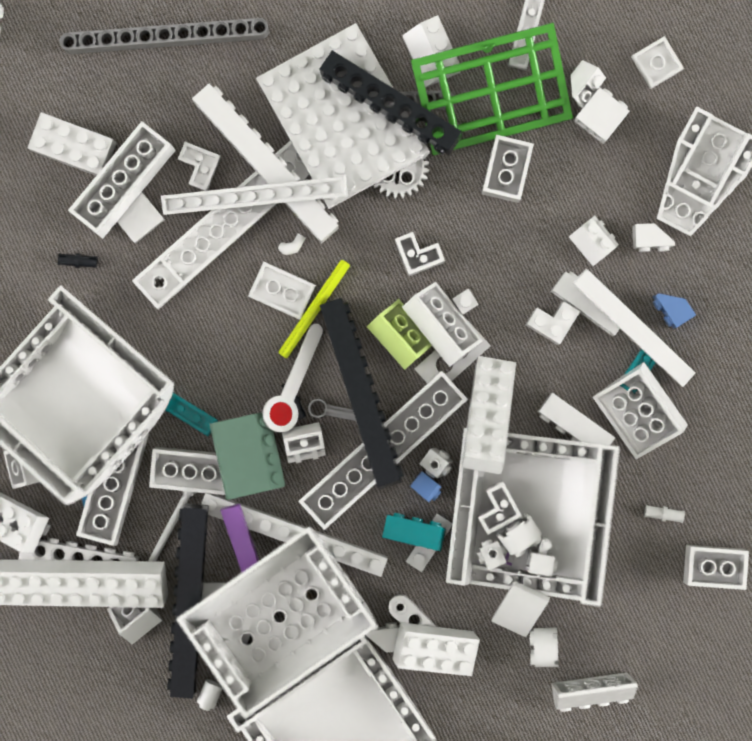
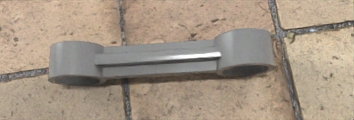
[308,399,356,421]

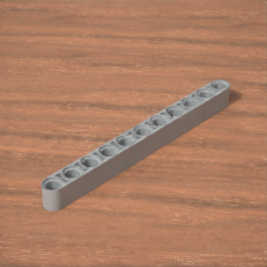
[59,18,269,54]

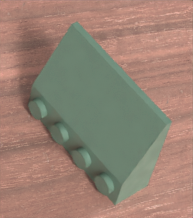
[210,412,285,500]

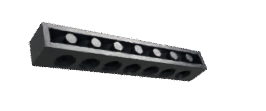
[319,50,462,155]

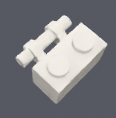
[569,215,619,266]
[282,422,326,464]
[525,537,558,576]

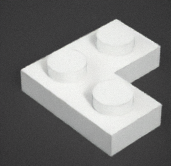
[178,142,221,191]

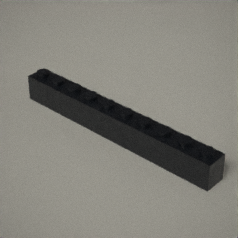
[320,298,404,489]
[167,503,209,699]

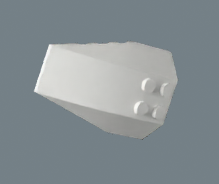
[657,106,752,236]

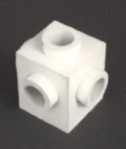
[420,447,453,478]
[477,539,507,570]

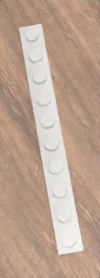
[161,176,348,215]

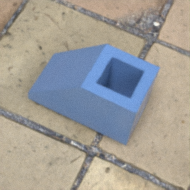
[653,293,696,329]
[410,471,441,502]

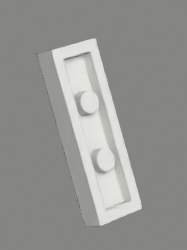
[406,514,453,572]

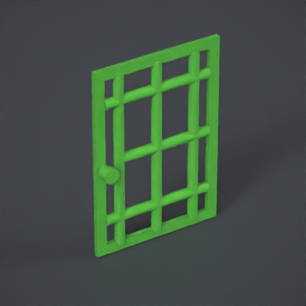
[411,22,573,155]

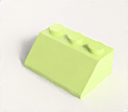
[367,299,432,370]

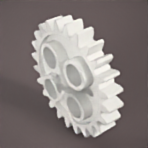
[374,156,429,199]

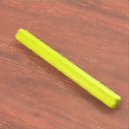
[278,260,350,358]

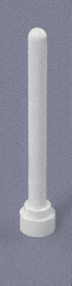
[148,491,197,562]

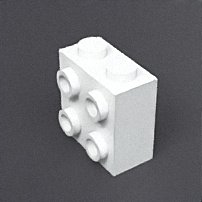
[574,87,630,144]

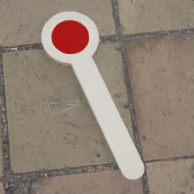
[262,324,323,432]

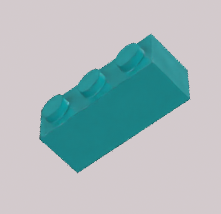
[382,513,446,552]

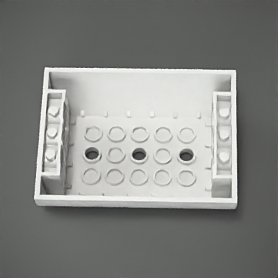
[176,527,377,718]

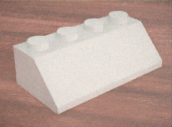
[402,282,483,367]
[149,447,225,495]

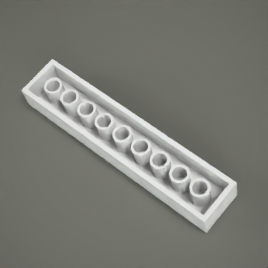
[298,371,468,530]
[0,560,168,608]

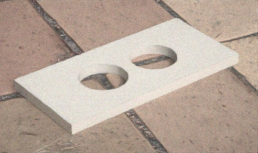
[415,321,491,383]

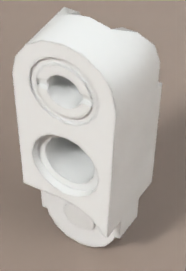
[388,594,436,627]

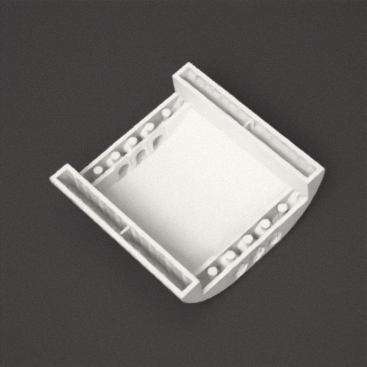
[0,285,174,505]
[446,428,620,607]
[226,635,437,741]

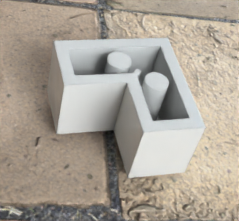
[395,232,445,277]
[525,301,580,345]
[478,481,522,535]

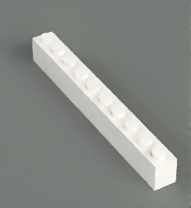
[192,84,339,244]
[201,493,388,577]

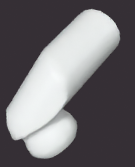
[278,234,306,255]

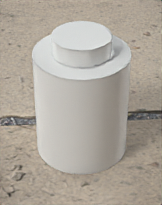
[197,679,223,711]

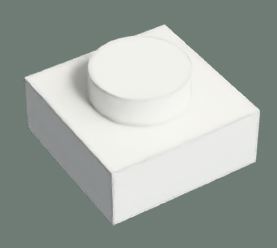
[452,289,479,315]

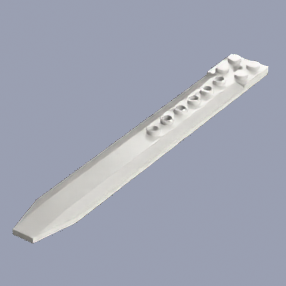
[132,141,309,310]

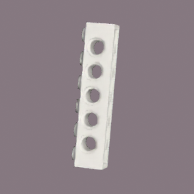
[18,538,139,561]

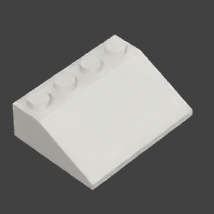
[593,362,688,459]
[551,672,638,712]

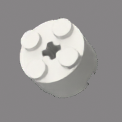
[496,513,542,557]
[530,628,558,667]

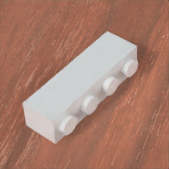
[550,271,620,336]
[537,393,615,445]

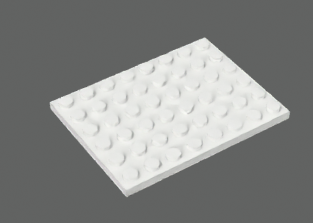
[256,23,430,209]

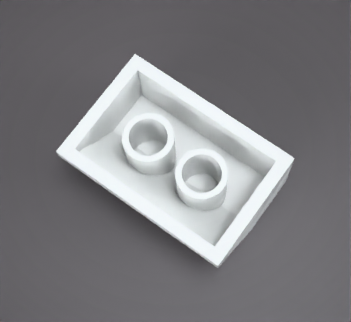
[402,15,460,88]

